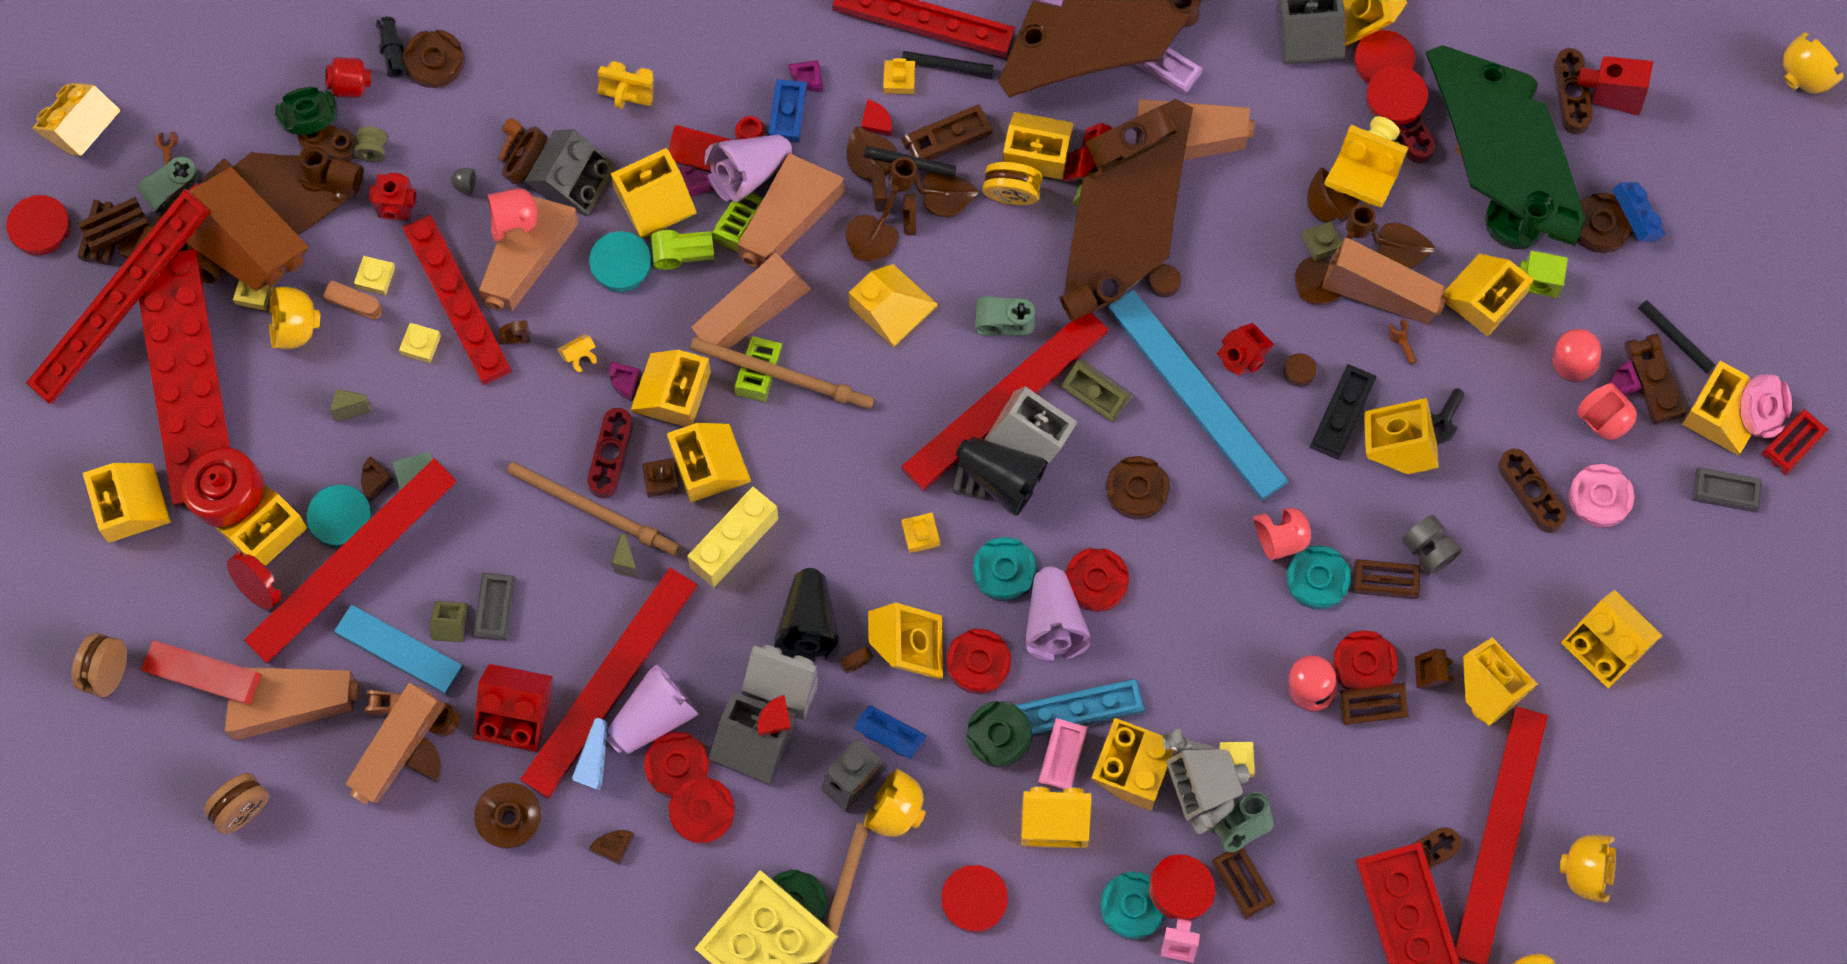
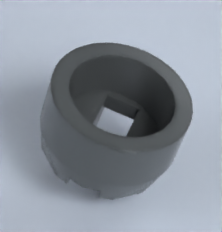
[452,168,476,194]

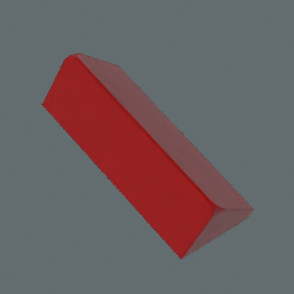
[669,125,732,173]

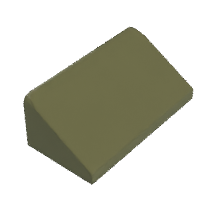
[1061,359,1134,422]

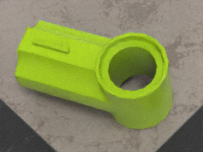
[651,230,714,270]

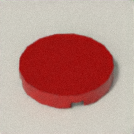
[1354,30,1416,84]
[1366,66,1428,125]
[6,195,71,255]
[1066,548,1129,612]
[227,551,281,610]
[946,628,1011,694]
[1332,630,1399,690]
[643,732,710,798]
[668,777,735,843]
[1149,854,1215,921]
[941,865,1008,933]

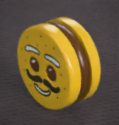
[982,162,1042,205]

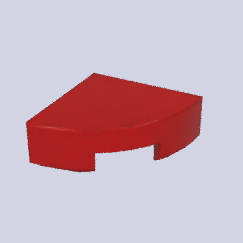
[861,99,892,136]
[758,695,791,736]

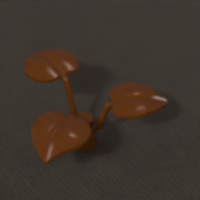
[845,126,979,262]
[1295,167,1435,305]

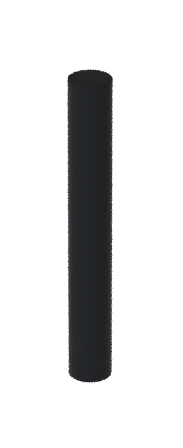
[902,51,994,77]
[864,146,956,178]
[1638,300,1715,374]

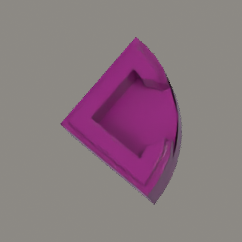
[788,60,823,92]
[678,166,714,197]
[1610,360,1642,397]
[609,362,642,402]

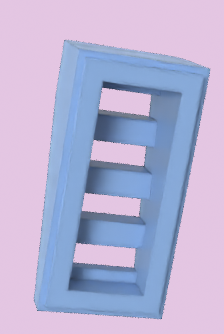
[572,718,608,790]

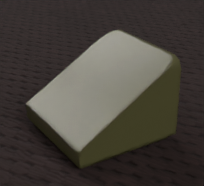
[330,389,372,421]
[612,533,638,578]
[430,601,468,642]

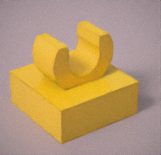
[883,58,915,94]
[557,334,597,373]
[901,512,940,553]

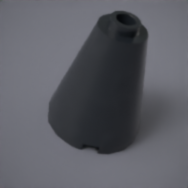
[955,436,1048,516]
[774,568,840,662]

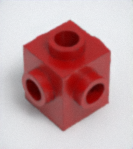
[369,172,417,221]
[1216,322,1274,376]

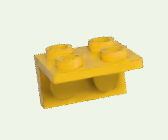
[1324,125,1409,207]

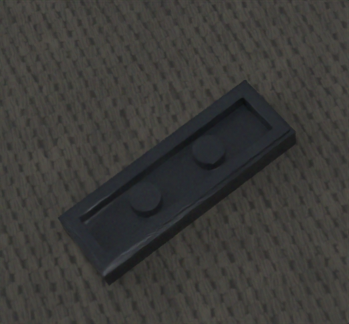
[1310,364,1377,460]

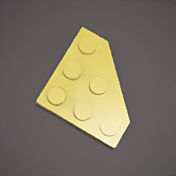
[695,870,838,964]

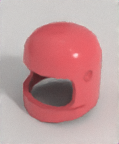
[487,188,538,242]
[1552,328,1602,382]
[1577,383,1637,440]
[1252,507,1311,561]
[1288,655,1337,712]

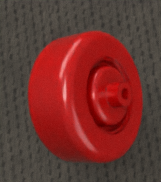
[182,447,264,527]

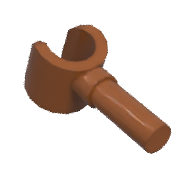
[498,118,525,162]
[155,132,179,165]
[1389,319,1417,365]

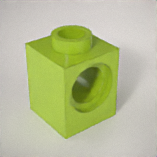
[1519,250,1568,298]

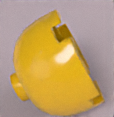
[1783,32,1844,94]
[269,286,320,350]
[864,768,926,837]
[1560,835,1616,903]

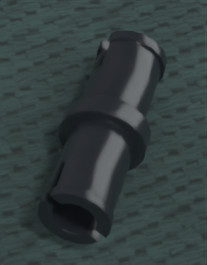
[376,16,407,78]

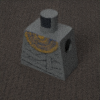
[821,739,888,812]

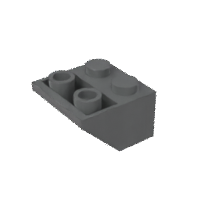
[1276,0,1345,64]
[525,129,617,216]
[709,691,796,785]

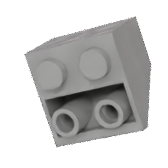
[985,386,1077,464]
[742,645,818,721]

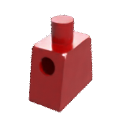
[1577,56,1654,116]

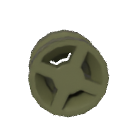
[354,126,388,162]

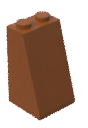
[186,167,309,291]

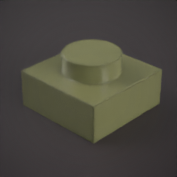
[1301,221,1342,262]

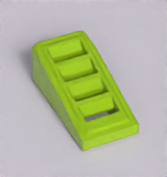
[712,193,763,253]
[734,336,783,402]

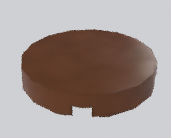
[403,29,465,88]
[1578,193,1633,253]
[1105,456,1170,520]

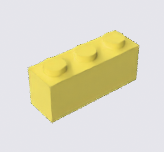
[687,487,779,588]

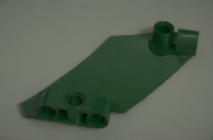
[1426,45,1587,247]

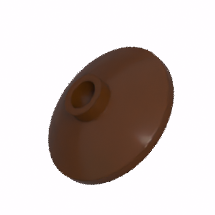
[474,782,542,849]

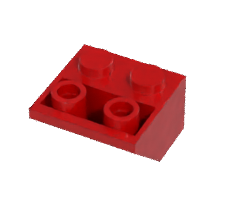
[473,664,553,752]

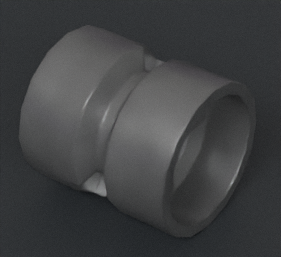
[1401,514,1463,576]

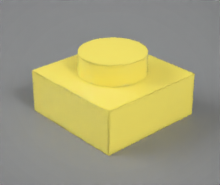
[354,256,395,296]
[233,280,273,311]
[399,323,441,363]
[1219,742,1255,777]

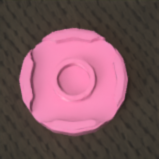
[1741,374,1792,438]
[1568,464,1635,528]

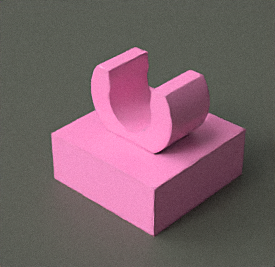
[1160,919,1200,963]

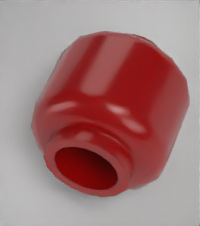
[325,57,371,98]

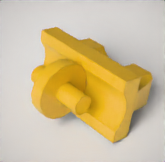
[597,61,654,109]

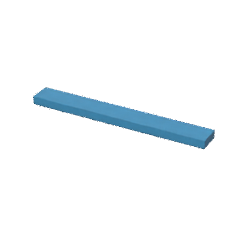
[1108,290,1288,502]

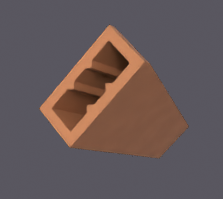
[1135,99,1255,160]
[738,153,845,268]
[479,196,579,311]
[1322,237,1446,325]
[691,252,811,349]
[225,668,360,740]
[345,682,446,805]

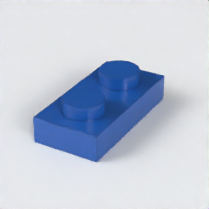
[768,79,807,142]
[1612,182,1666,242]
[854,705,927,760]

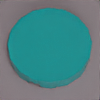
[589,231,652,292]
[307,484,372,549]
[972,537,1037,602]
[1286,545,1351,610]
[1100,871,1165,940]

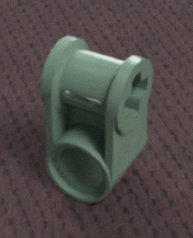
[137,156,199,213]
[975,296,1036,337]
[1209,792,1274,853]

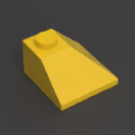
[1343,0,1407,47]
[848,264,938,347]
[1364,398,1439,474]
[868,602,943,679]
[1463,637,1538,726]

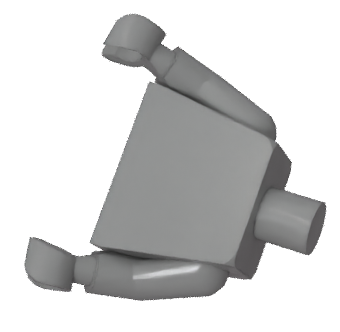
[1162,728,1249,835]

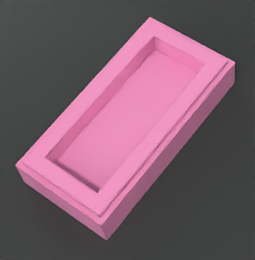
[1038,718,1088,790]

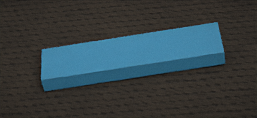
[334,604,464,696]
[1016,678,1144,737]

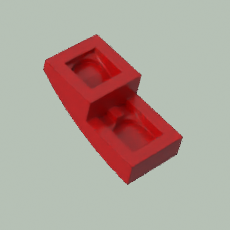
[1063,123,1112,183]

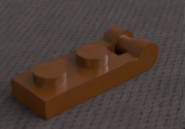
[901,104,992,160]
[1625,334,1686,425]

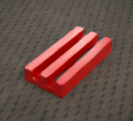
[1761,409,1829,476]

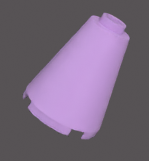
[704,134,793,203]
[1025,566,1090,661]
[606,664,699,754]

